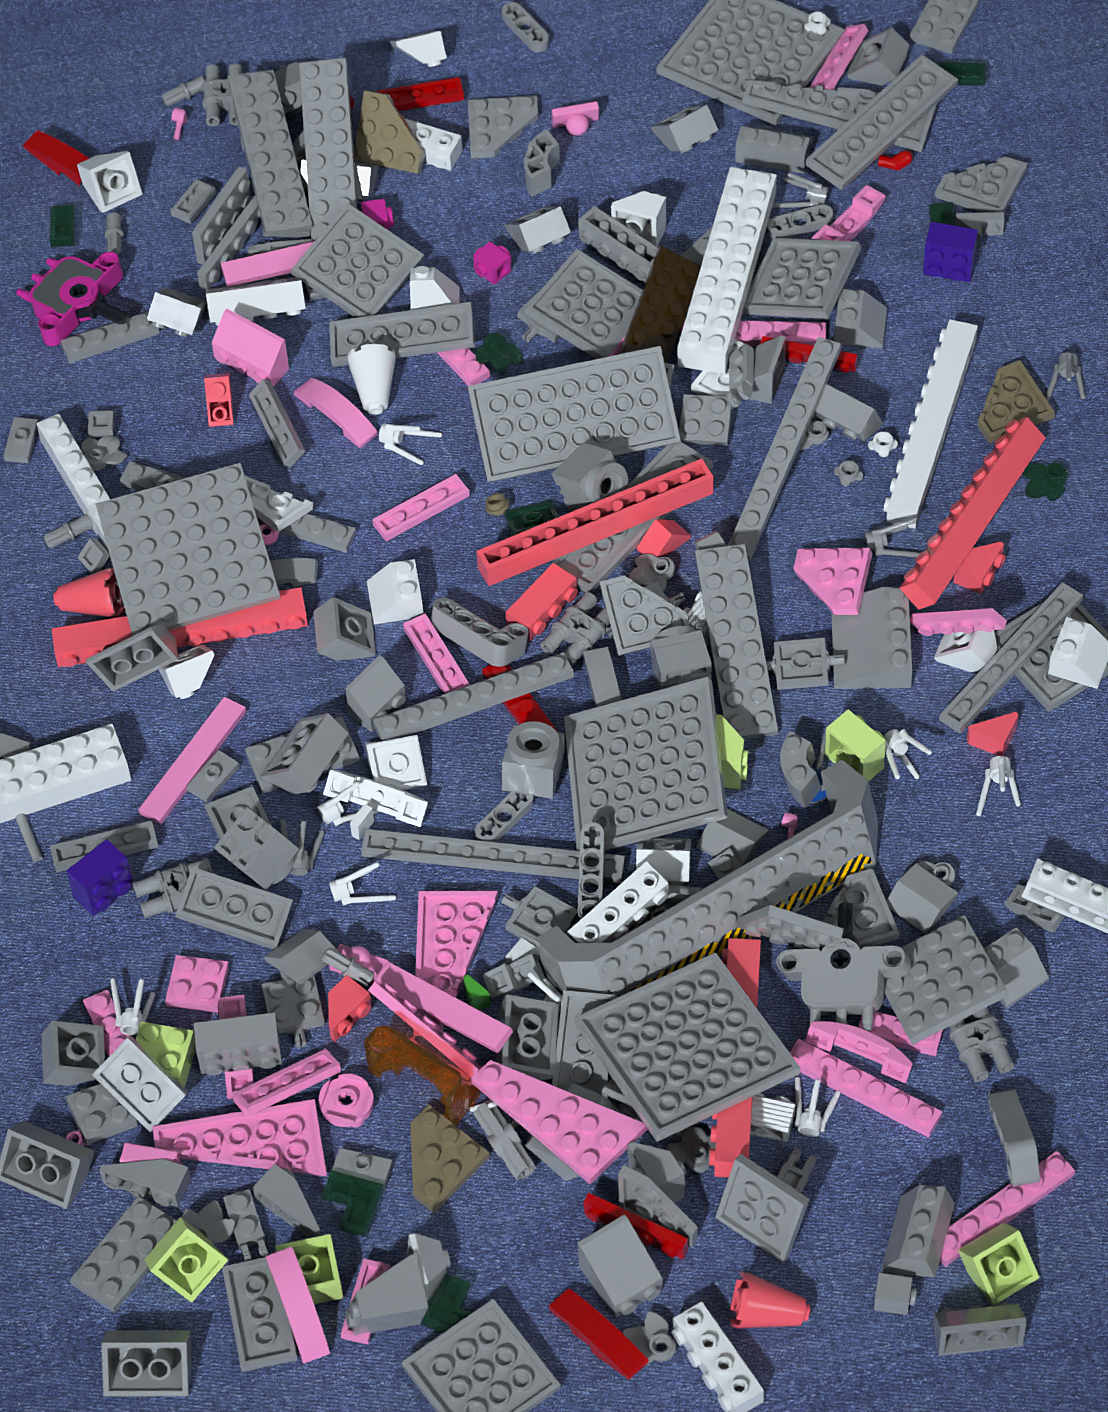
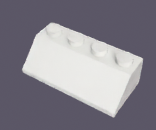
[206,277,305,326]

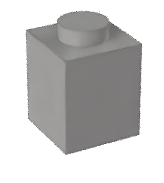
[874,1273,917,1315]

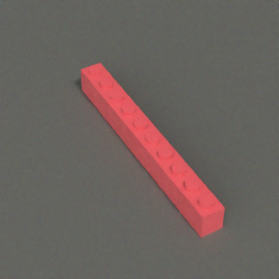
[899,417,1045,610]
[476,459,713,587]
[51,587,308,667]
[709,938,761,1177]

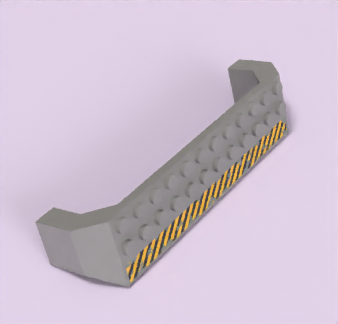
[534,760,878,997]

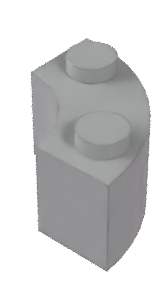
[524,129,560,197]
[780,731,821,808]

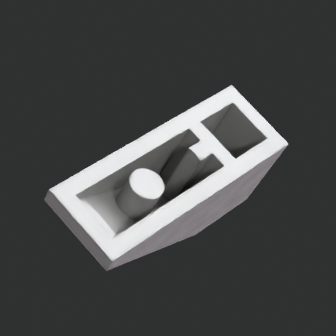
[253,1164,321,1238]

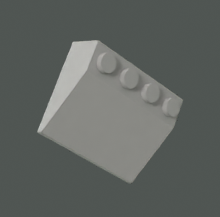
[831,587,912,689]

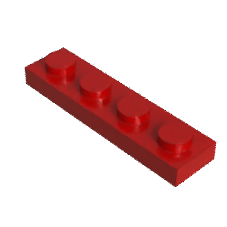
[374,77,464,111]
[760,336,858,373]
[482,664,557,732]
[584,1193,688,1260]

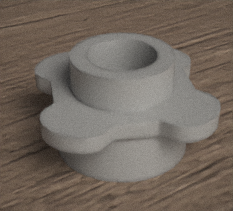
[834,461,863,486]

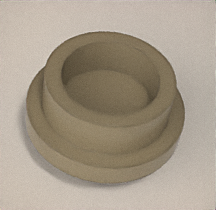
[485,493,510,516]

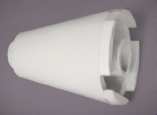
[347,344,396,415]

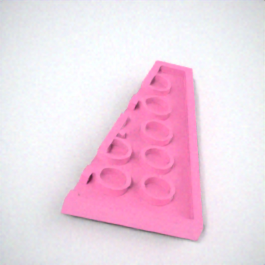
[413,891,498,1036]
[471,1060,648,1184]
[152,1099,327,1176]

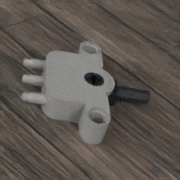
[776,902,911,1031]

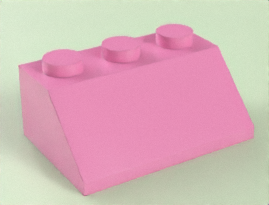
[212,309,289,387]

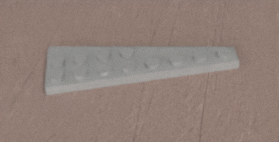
[742,80,937,152]

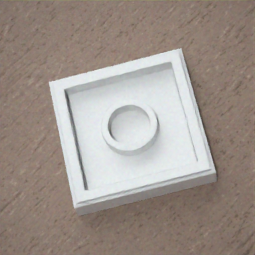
[366,735,427,791]

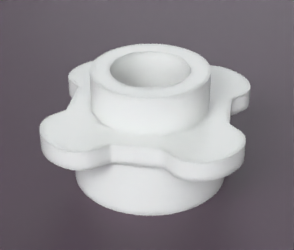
[804,12,830,35]
[868,432,898,457]

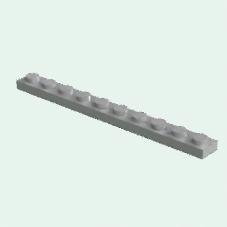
[197,130,306,290]
[728,337,842,561]
[120,461,356,553]
[361,829,625,884]

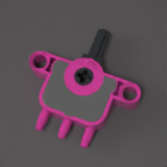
[16,252,128,346]

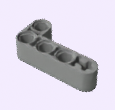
[431,598,529,667]
[578,822,605,920]
[987,1089,1040,1187]

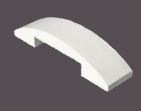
[323,769,429,827]

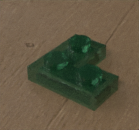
[322,1170,384,1237]
[422,1273,472,1334]

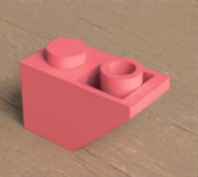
[204,373,234,427]
[953,542,1006,594]
[328,975,372,1042]

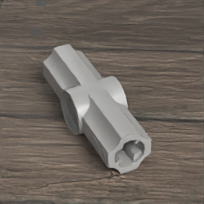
[473,1101,536,1181]

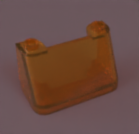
[364,1026,482,1125]

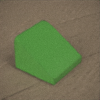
[463,975,491,1010]

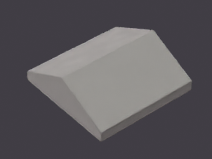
[697,809,768,866]
[886,864,959,935]
[264,929,338,984]

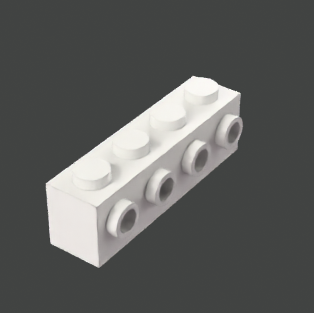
[404,118,462,171]
[1021,859,1108,933]
[568,861,669,943]
[671,1302,764,1412]

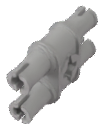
[202,64,242,127]
[540,592,610,667]
[132,858,212,919]
[949,1007,1014,1082]

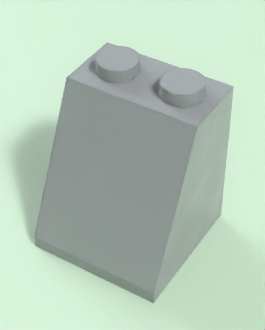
[578,1215,663,1318]
[345,1254,428,1336]

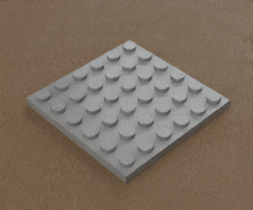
[656,0,845,125]
[95,463,281,636]
[564,677,728,851]
[575,953,800,1142]

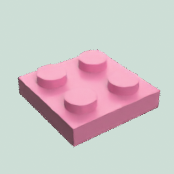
[165,955,229,1013]

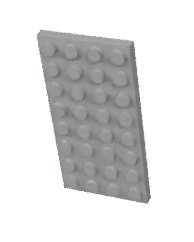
[468,346,681,483]

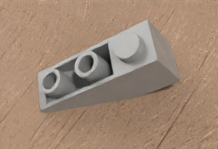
[99,1159,191,1207]

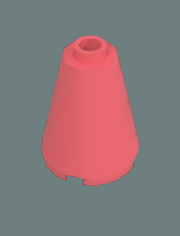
[53,567,125,618]
[730,1272,810,1328]

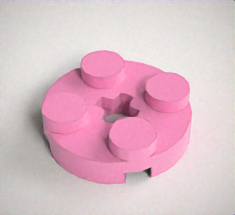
[319,1074,374,1127]

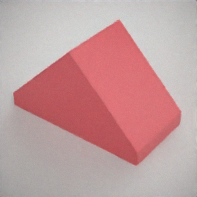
[637,519,691,558]
[967,712,1018,756]

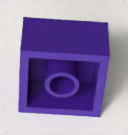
[923,222,978,282]
[66,839,133,917]

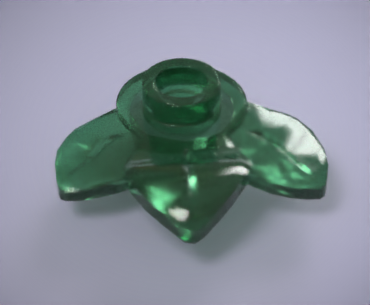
[475,333,523,374]
[1022,463,1068,501]

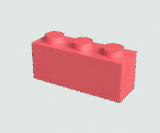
[506,563,578,641]

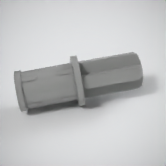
[162,76,205,106]
[105,213,124,254]
[44,514,93,548]
[322,948,374,987]

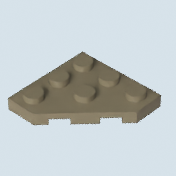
[354,90,424,174]
[977,360,1055,443]
[410,1105,490,1213]

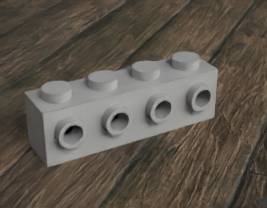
[578,206,659,282]

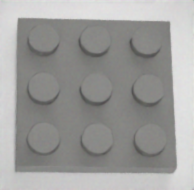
[737,905,843,949]
[715,1154,810,1263]

